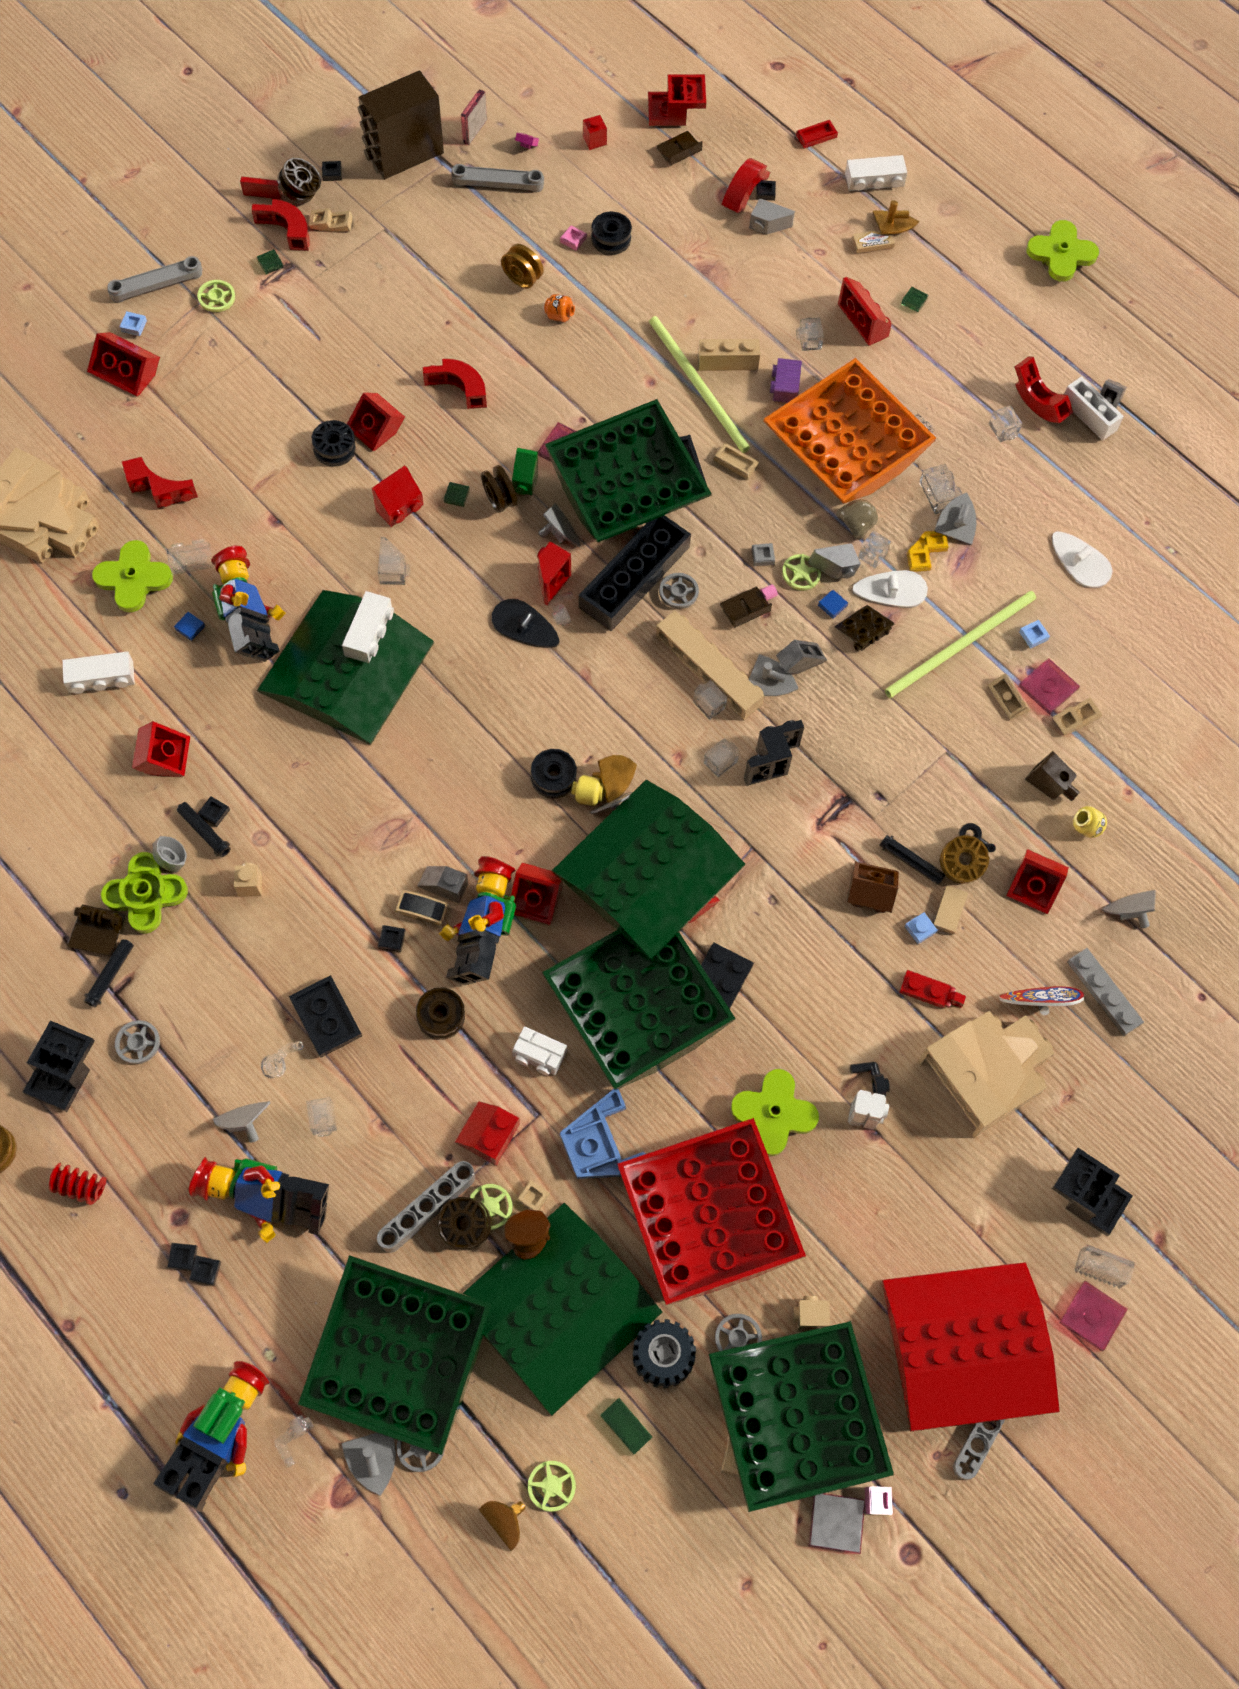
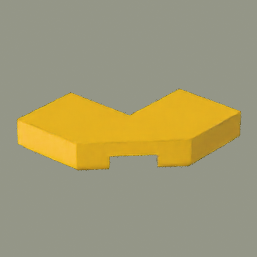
[907,531,949,572]

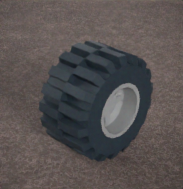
[632,1319,696,1389]

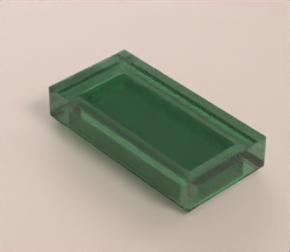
[600,1398,653,1455]

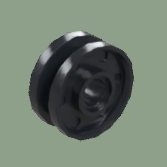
[591,211,632,255]
[311,420,356,467]
[531,749,577,799]

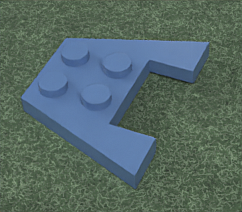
[559,1089,645,1179]

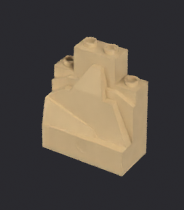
[0,448,99,564]
[918,1011,1054,1138]

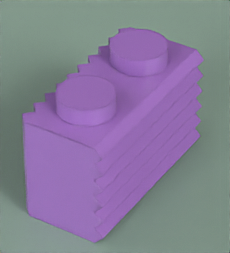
[770,358,802,403]

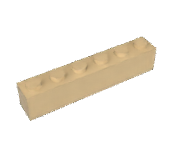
[656,611,764,720]

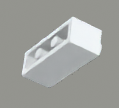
[845,155,907,191]
[1064,376,1124,441]
[342,591,394,663]
[62,652,135,694]

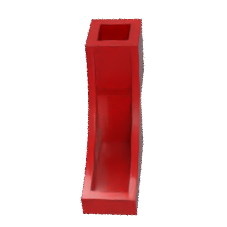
[122,456,198,508]

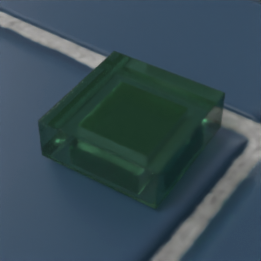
[257,249,283,275]
[901,286,929,312]
[444,482,470,507]

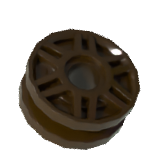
[277,158,321,203]
[481,465,517,513]
[416,987,465,1040]
[437,1197,492,1250]

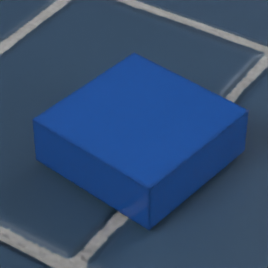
[818,590,848,619]
[174,612,205,641]

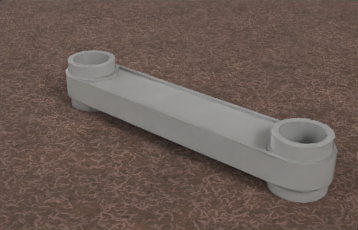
[451,164,544,193]
[107,256,203,303]

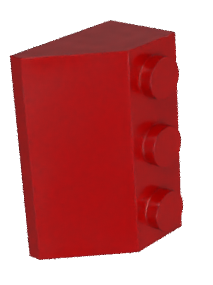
[838,277,892,346]
[87,332,160,396]

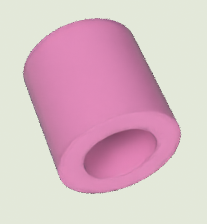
[760,584,778,601]

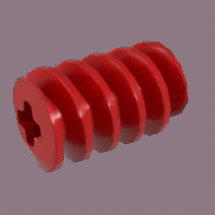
[49,1162,107,1205]

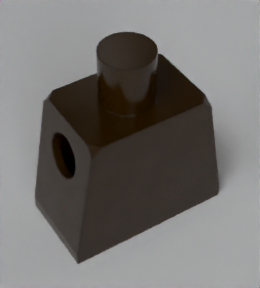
[1025,751,1080,801]

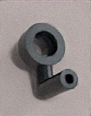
[958,823,996,852]
[850,1062,890,1097]

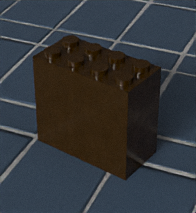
[357,70,444,180]

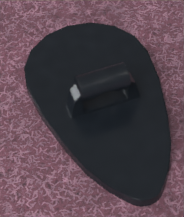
[492,599,560,648]

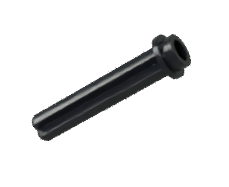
[177,802,231,857]
[880,835,945,885]
[84,939,134,1008]

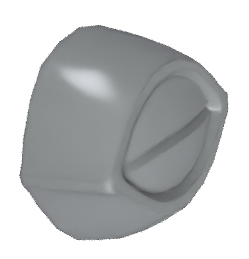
[152,836,187,872]

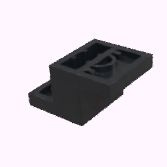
[744,719,804,786]
[23,1020,95,1112]
[1052,1148,1133,1236]

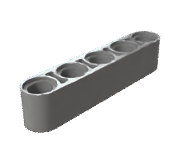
[377,1161,475,1253]

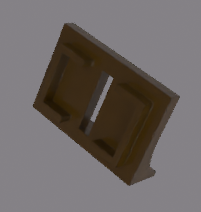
[657,131,703,165]
[720,586,772,628]

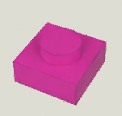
[515,133,539,149]

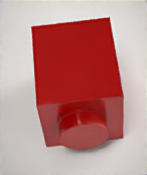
[583,115,607,150]

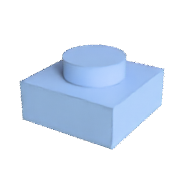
[120,311,147,336]
[1019,620,1050,649]
[904,912,937,944]

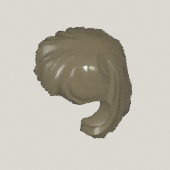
[836,499,878,540]

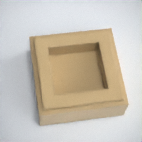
[516,1180,550,1211]

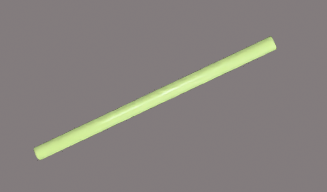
[649,316,750,453]
[885,591,1036,698]

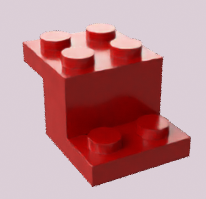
[648,74,707,126]

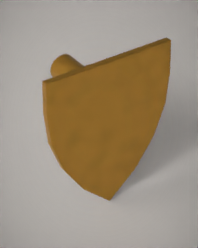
[872,200,920,234]
[592,755,637,803]
[479,1501,526,1551]

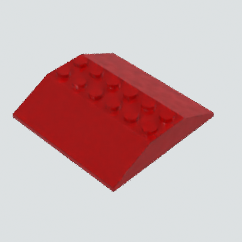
[617,1118,806,1305]
[882,1262,1060,1432]

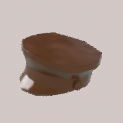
[504,1209,550,1260]

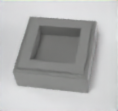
[751,543,775,567]

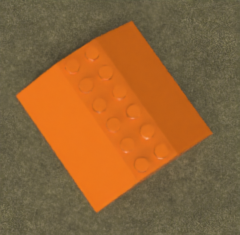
[763,358,936,504]

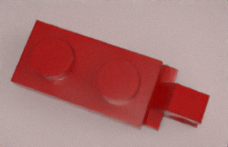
[899,970,966,1009]

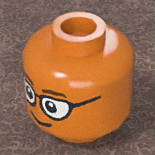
[544,294,575,322]

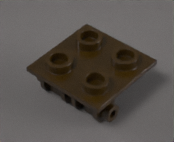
[835,605,894,651]
[67,904,126,957]

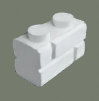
[512,1027,567,1076]
[848,1090,889,1130]

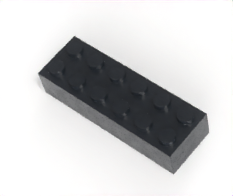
[579,515,691,631]

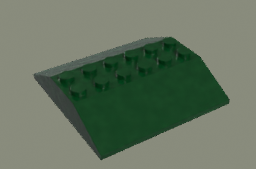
[545,399,712,543]
[257,590,434,745]
[552,780,745,960]
[542,930,736,1090]
[462,1202,663,1416]
[298,1255,492,1455]
[708,1321,894,1512]

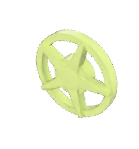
[197,280,235,312]
[782,554,821,591]
[469,1184,513,1230]
[528,1461,576,1512]

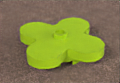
[1026,220,1099,282]
[92,540,173,612]
[101,852,188,934]
[731,1069,819,1157]

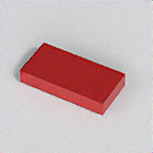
[796,120,838,149]
[240,176,282,200]

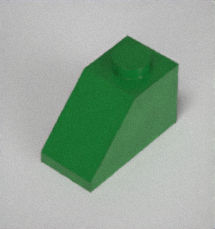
[512,448,538,496]

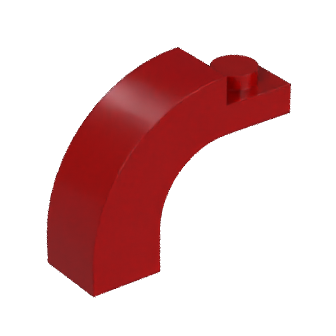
[721,158,771,213]
[251,199,310,251]
[1014,356,1073,423]
[422,359,487,409]

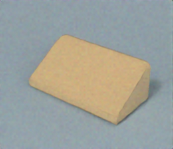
[988,673,1031,720]

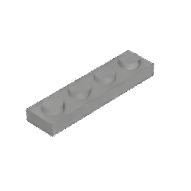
[1067,948,1144,1036]

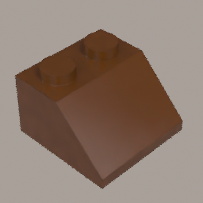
[847,861,899,913]

